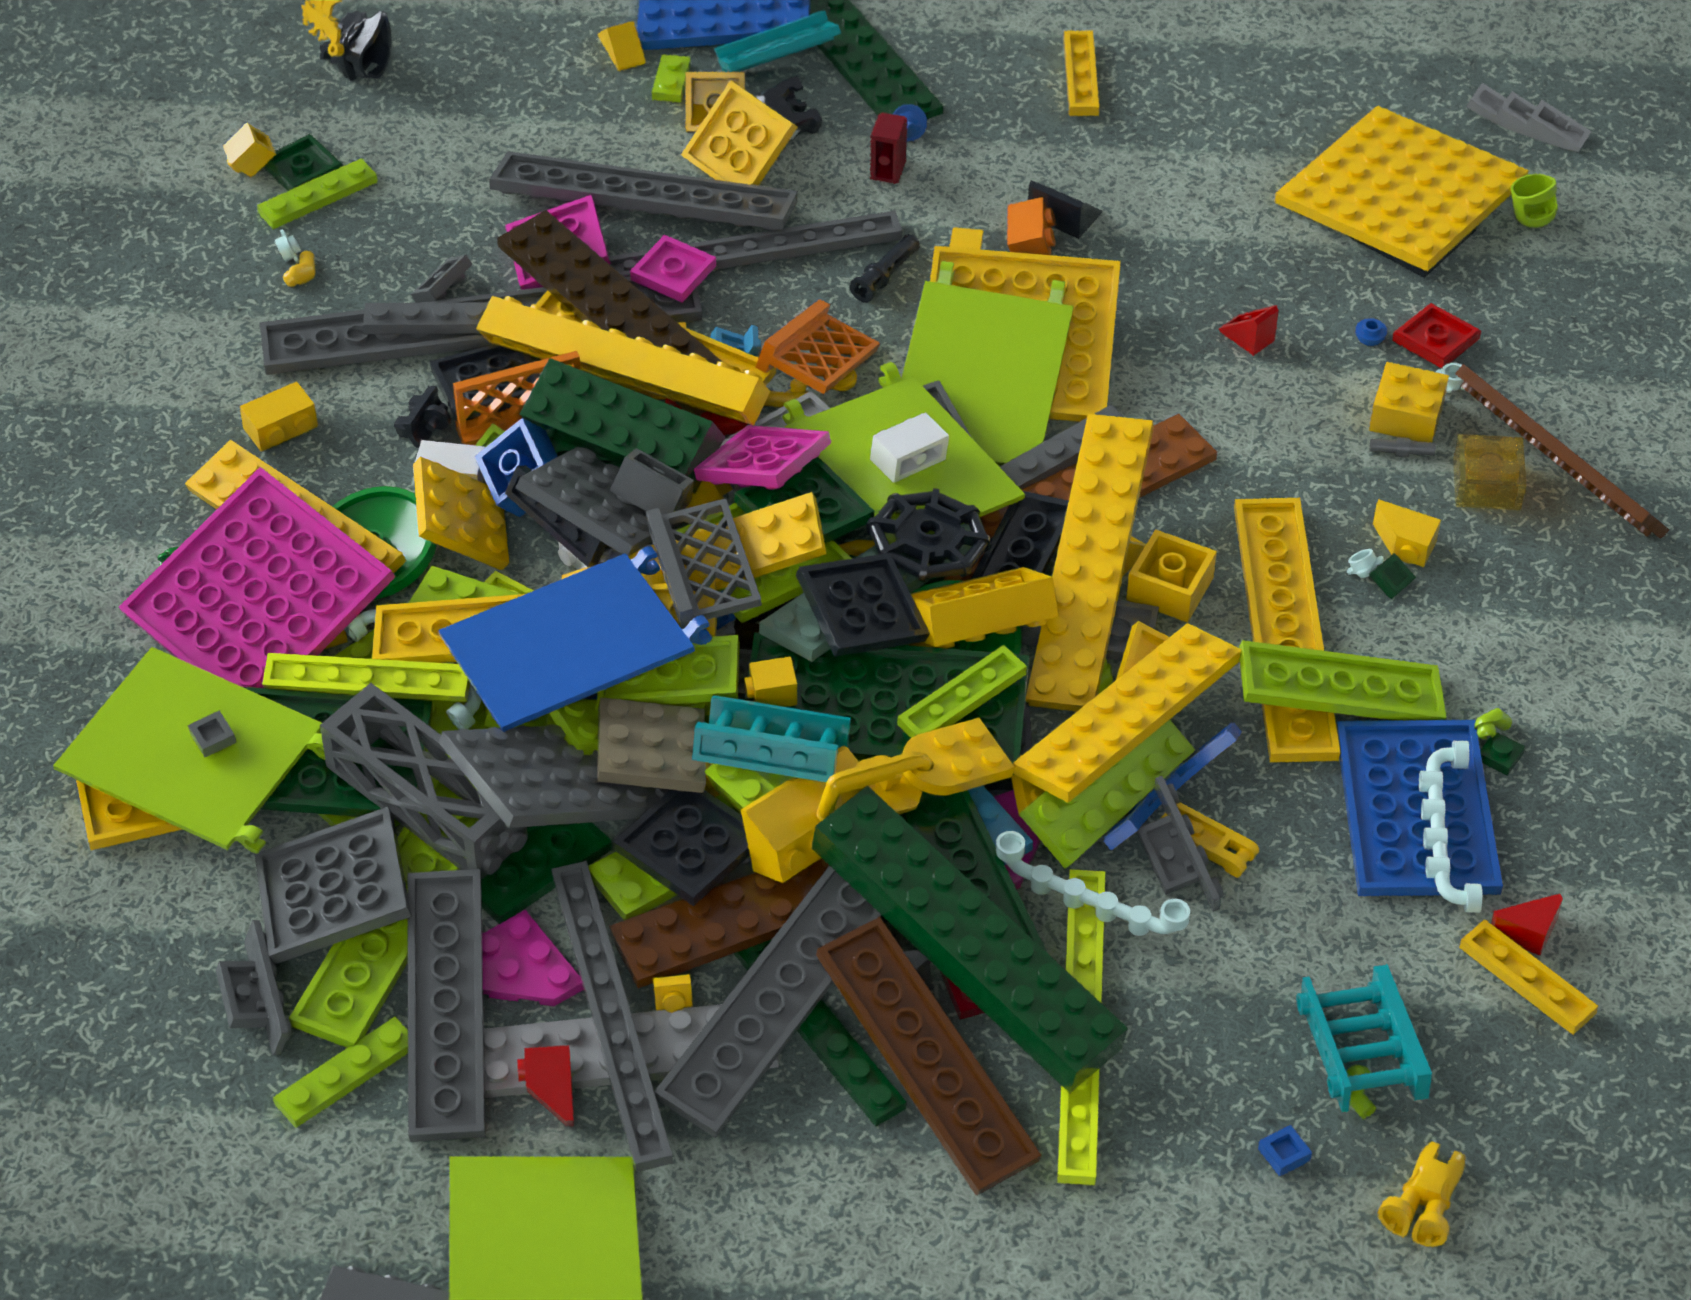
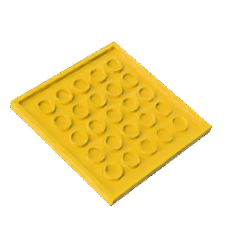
[1275,106,1529,271]
[930,246,1121,422]

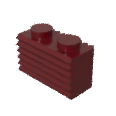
[870,112,907,184]

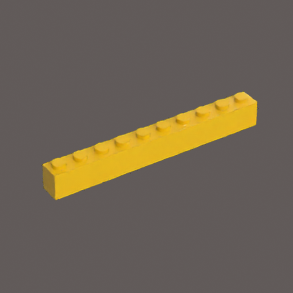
[476,296,770,426]

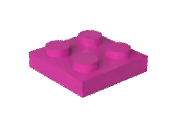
[630,235,716,303]

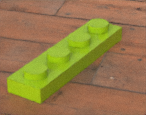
[257,158,378,229]
[897,645,1027,738]
[273,1016,408,1128]

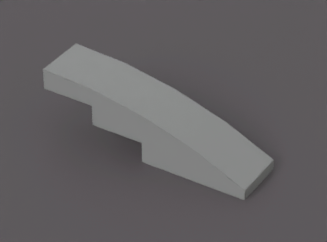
[1466,83,1592,152]

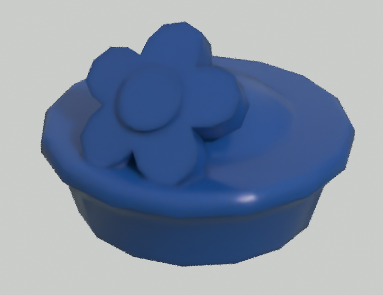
[893,104,927,141]

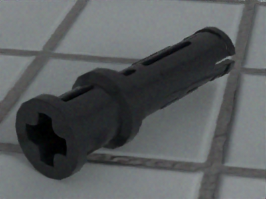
[849,234,920,303]

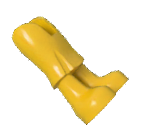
[1377,1141,1466,1247]

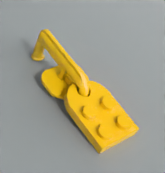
[816,718,1015,821]

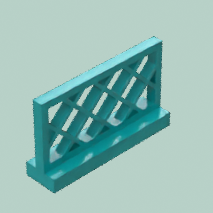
[714,11,841,72]

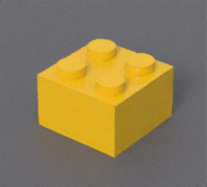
[1369,362,1449,443]
[1126,529,1217,623]

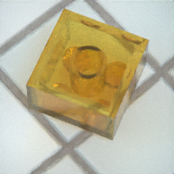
[1453,434,1526,510]

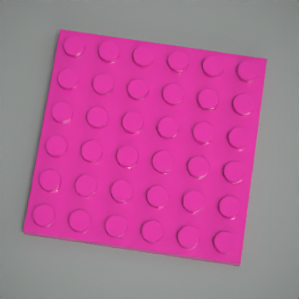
[118,467,395,688]

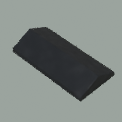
[970,491,1069,580]

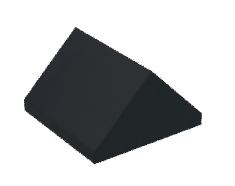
[1028,180,1103,239]

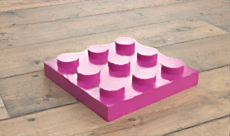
[505,195,611,290]
[694,425,831,490]

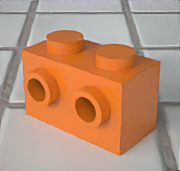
[1007,197,1055,255]

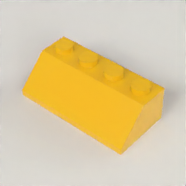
[911,567,1058,649]
[741,746,862,883]

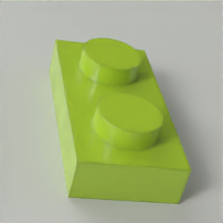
[652,54,691,103]

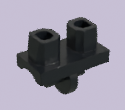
[394,386,451,448]

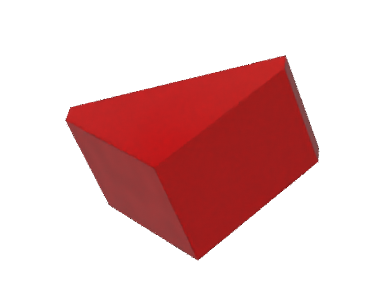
[1218,305,1279,356]
[1491,893,1563,956]

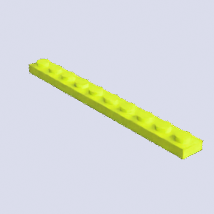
[1057,869,1105,1185]

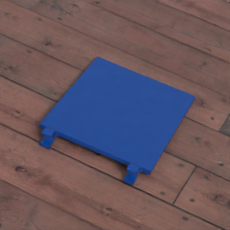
[438,546,712,732]

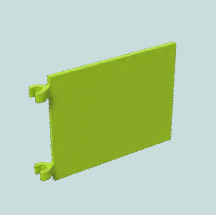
[901,261,1073,465]
[782,362,1025,544]
[53,647,325,854]
[449,1156,642,1300]

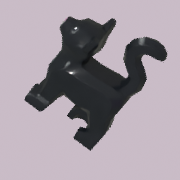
[754,76,822,141]

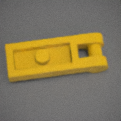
[1160,802,1259,878]

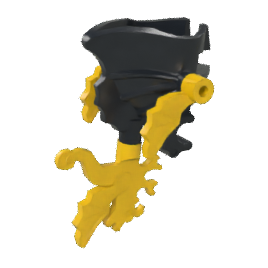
[301,0,392,82]

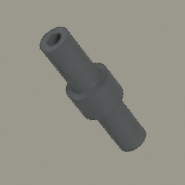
[1370,437,1436,457]

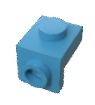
[710,325,761,356]

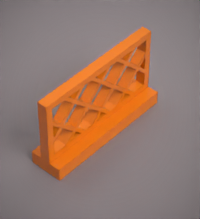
[755,299,880,394]
[453,351,581,446]

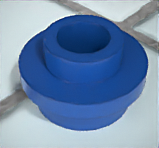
[1355,318,1387,346]

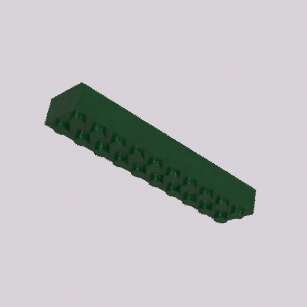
[812,785,1128,1093]

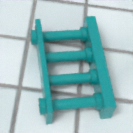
[692,695,851,782]
[1296,964,1432,1112]

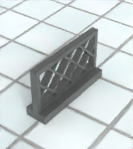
[646,498,762,629]

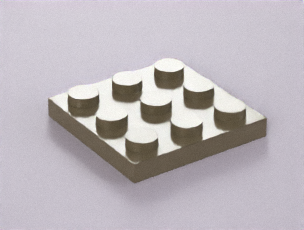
[597,697,706,793]

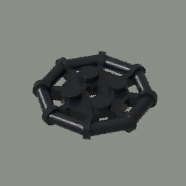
[866,488,992,582]

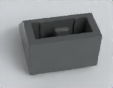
[610,448,694,515]

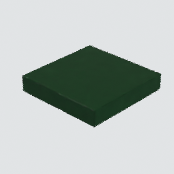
[264,134,343,191]

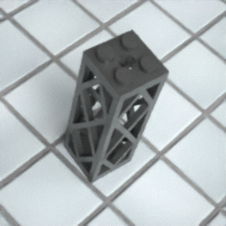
[320,683,528,880]

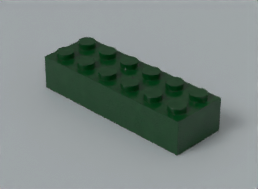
[520,358,725,494]

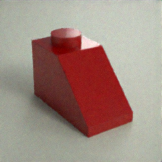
[517,1045,574,1126]

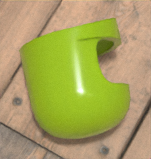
[1511,174,1558,228]

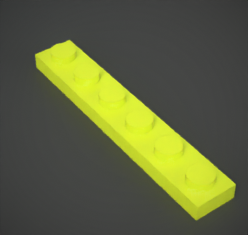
[262,653,470,702]

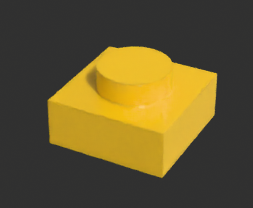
[653,974,693,1013]

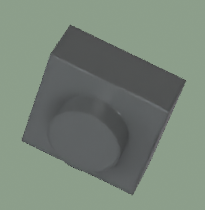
[188,710,237,758]

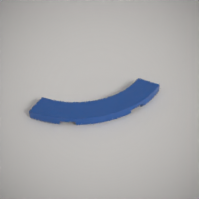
[1104,722,1242,850]

